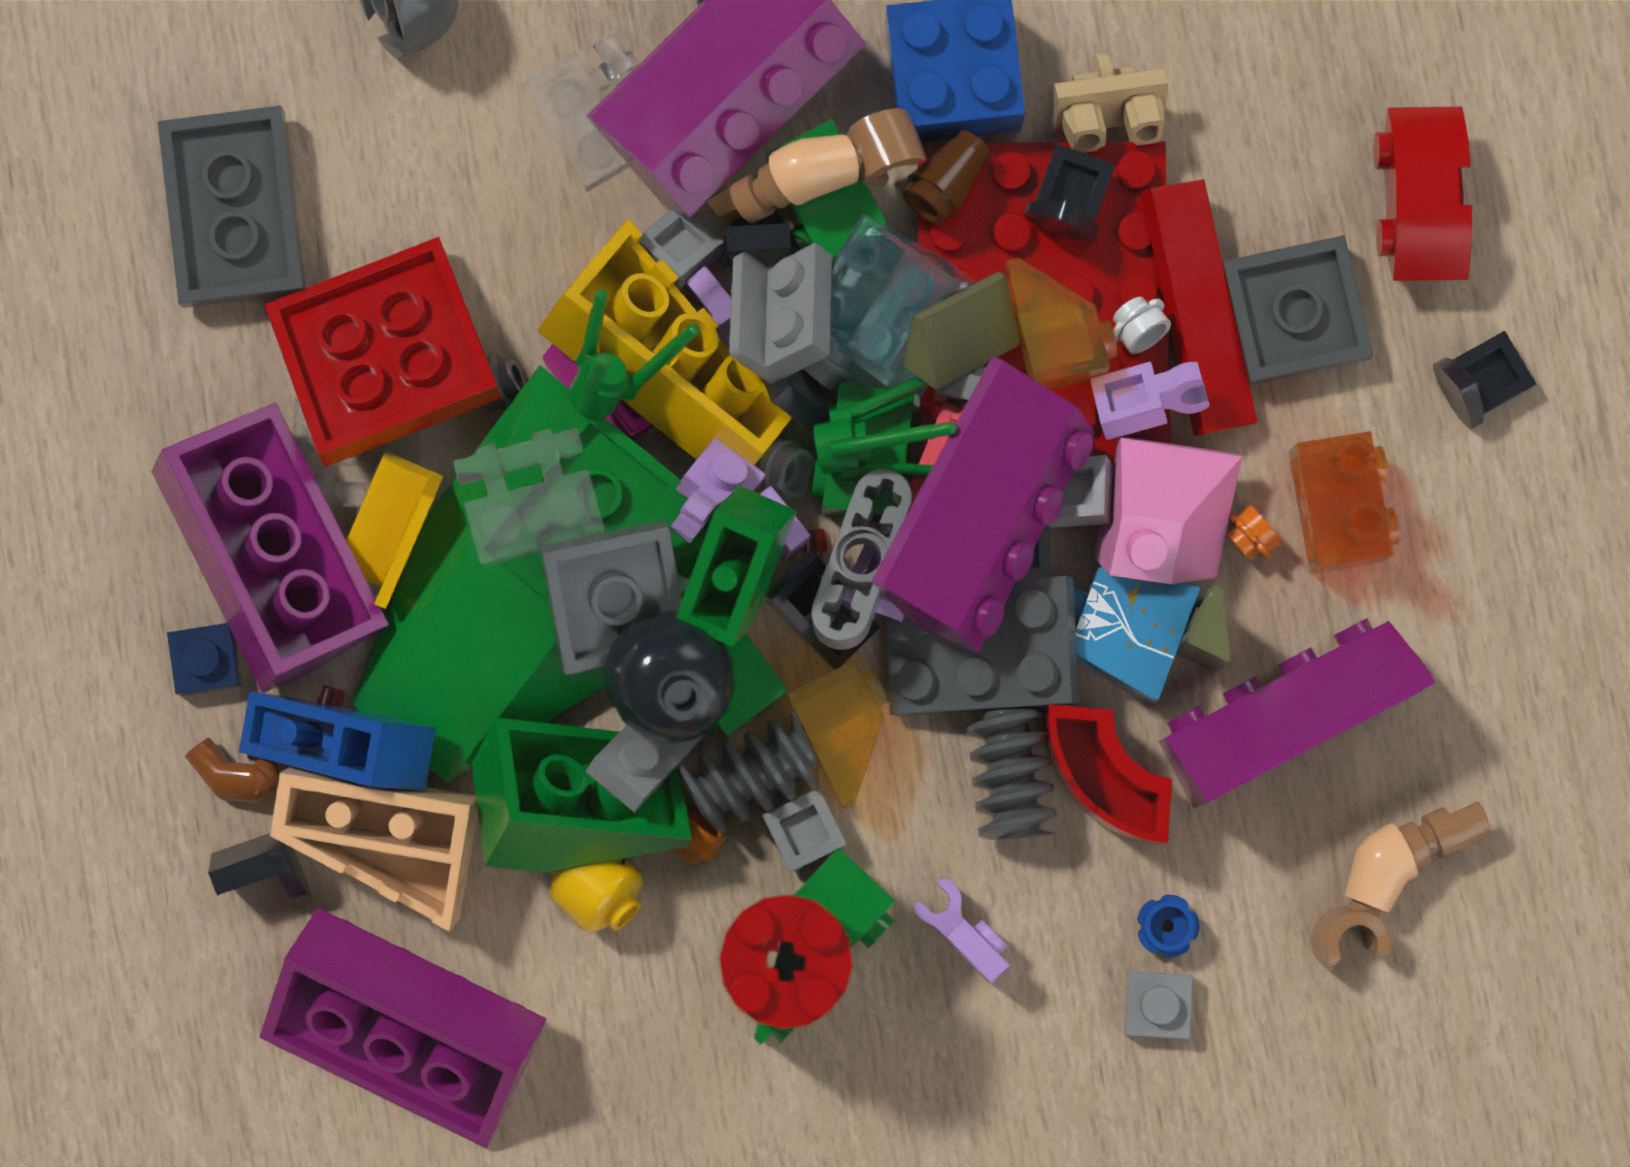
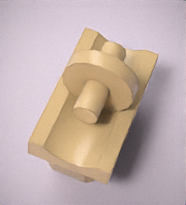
[1051,52,1169,153]

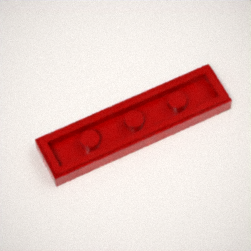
[1140,179,1258,437]

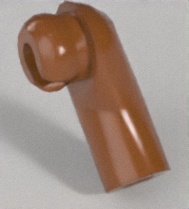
[185,738,280,803]

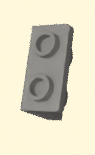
[729,242,832,385]

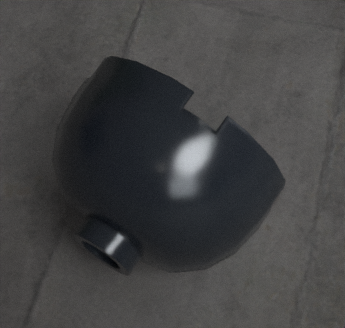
[604,610,735,744]

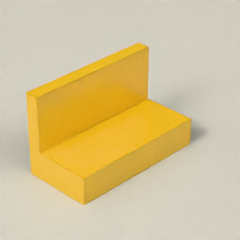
[346,451,444,609]

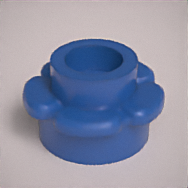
[1137,894,1200,958]

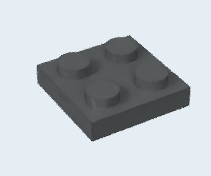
[1223,235,1373,385]
[539,520,682,675]

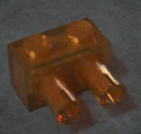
[1288,431,1400,574]

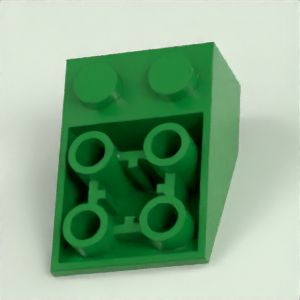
[754,847,895,1045]

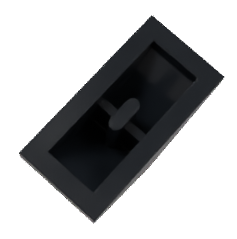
[766,550,880,671]

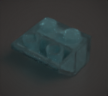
[830,213,977,396]

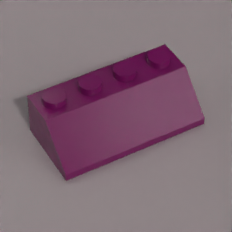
[586,0,866,217]
[871,356,1095,653]
[151,402,389,693]
[1158,618,1436,808]
[259,908,547,1148]

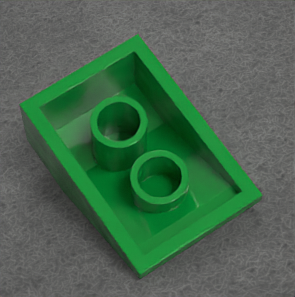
[472,717,692,872]

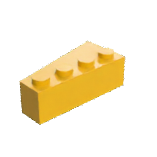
[537,218,792,465]

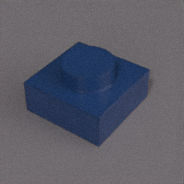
[167,623,242,696]

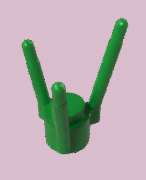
[569,289,700,418]
[814,377,957,480]

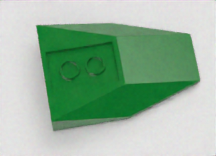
[351,365,713,784]

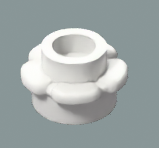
[1111,296,1171,354]

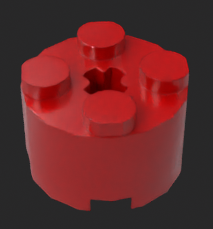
[719,894,853,1029]

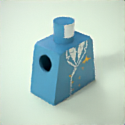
[1074,567,1200,705]

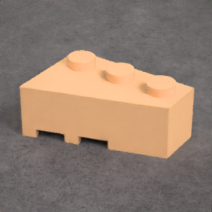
[270,766,478,932]

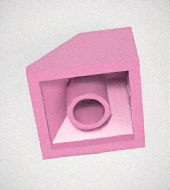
[1093,436,1242,584]

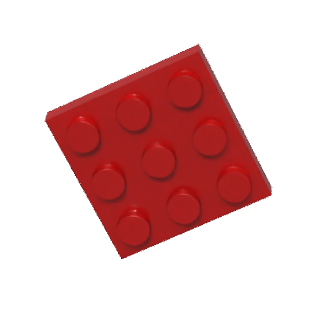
[264,236,502,468]

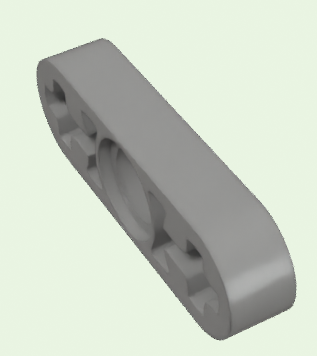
[812,469,912,650]

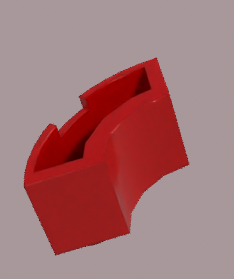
[1373,106,1472,281]
[1044,704,1172,846]

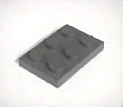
[158,105,306,308]
[886,576,1079,716]

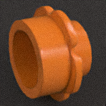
[1226,504,1283,562]
[673,807,726,865]

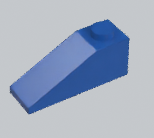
[239,691,436,790]

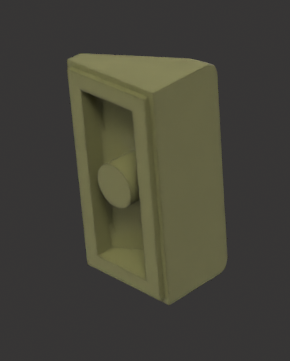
[903,272,1020,389]
[1176,585,1231,672]

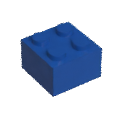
[885,0,1025,142]

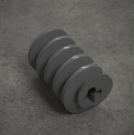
[967,707,1057,840]
[679,711,820,834]

